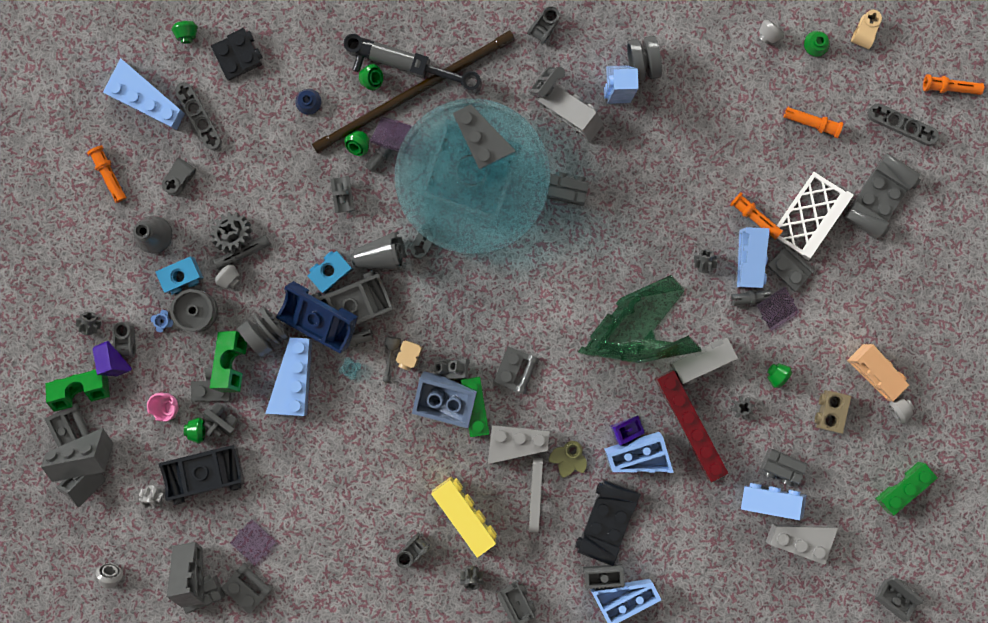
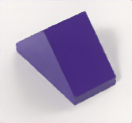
[93,341,132,377]
[611,415,645,445]

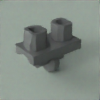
[330,176,355,213]
[434,359,470,380]
[203,403,238,437]

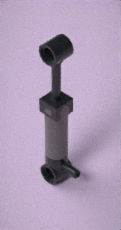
[343,33,482,94]

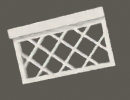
[777,172,853,261]

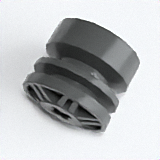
[237,306,289,358]

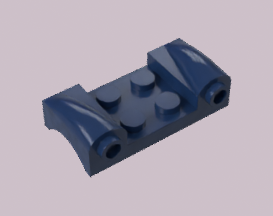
[276,281,358,354]

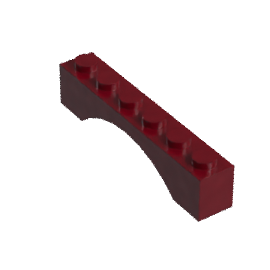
[655,370,729,483]

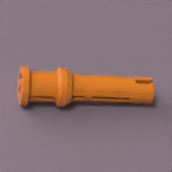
[923,74,984,95]
[783,106,843,138]
[87,145,127,203]
[730,192,783,240]

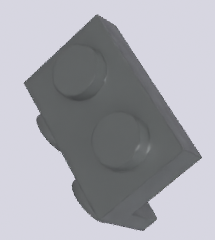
[874,577,924,622]

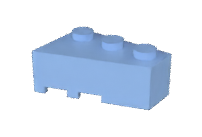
[737,227,770,289]
[604,432,674,473]
[741,483,807,520]
[590,579,661,623]

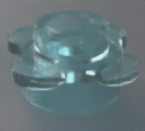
[339,357,361,380]

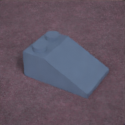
[412,371,477,428]

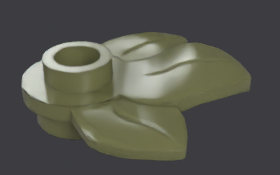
[549,441,587,478]

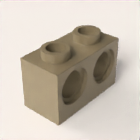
[814,390,851,434]

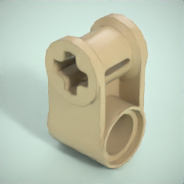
[851,10,882,49]

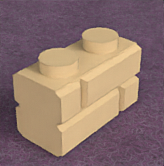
[396,340,423,371]

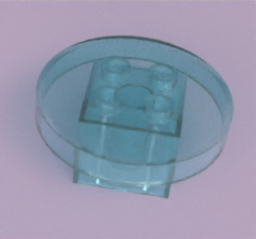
[395,99,550,255]

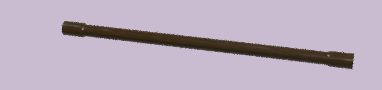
[312,30,515,154]

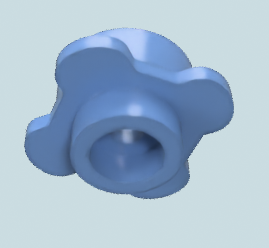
[151,310,174,332]

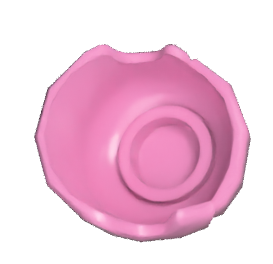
[147,393,179,422]

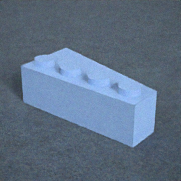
[103,58,185,130]
[604,65,638,104]
[265,337,312,416]

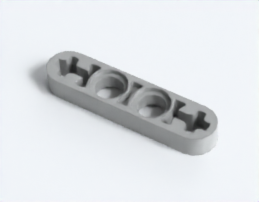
[529,457,543,533]

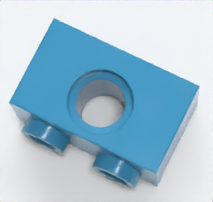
[308,251,353,294]
[155,256,203,295]

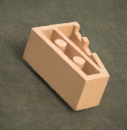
[847,344,909,401]

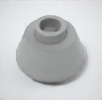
[759,19,784,44]
[215,265,240,289]
[889,398,915,423]
[96,563,123,588]

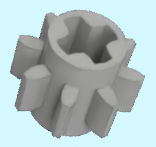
[138,485,164,510]

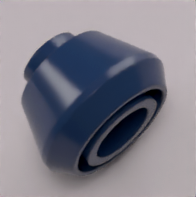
[295,89,322,115]

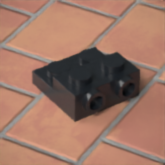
[211,28,263,81]

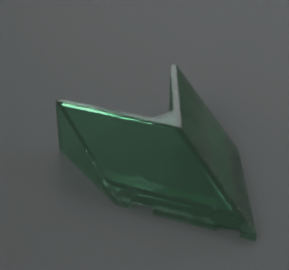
[578,275,702,363]

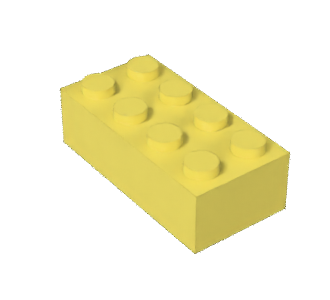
[431,477,497,558]

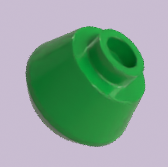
[171,21,198,44]
[804,31,830,57]
[359,64,383,91]
[344,131,370,156]
[767,363,792,388]
[184,417,205,444]

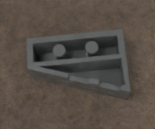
[453,104,516,170]
[41,428,113,482]
[166,542,204,608]

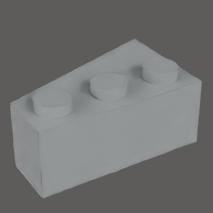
[538,84,603,143]
[670,337,738,386]
[488,424,550,464]
[766,524,838,565]

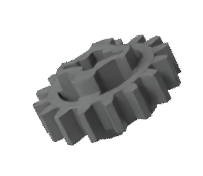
[210,212,253,253]

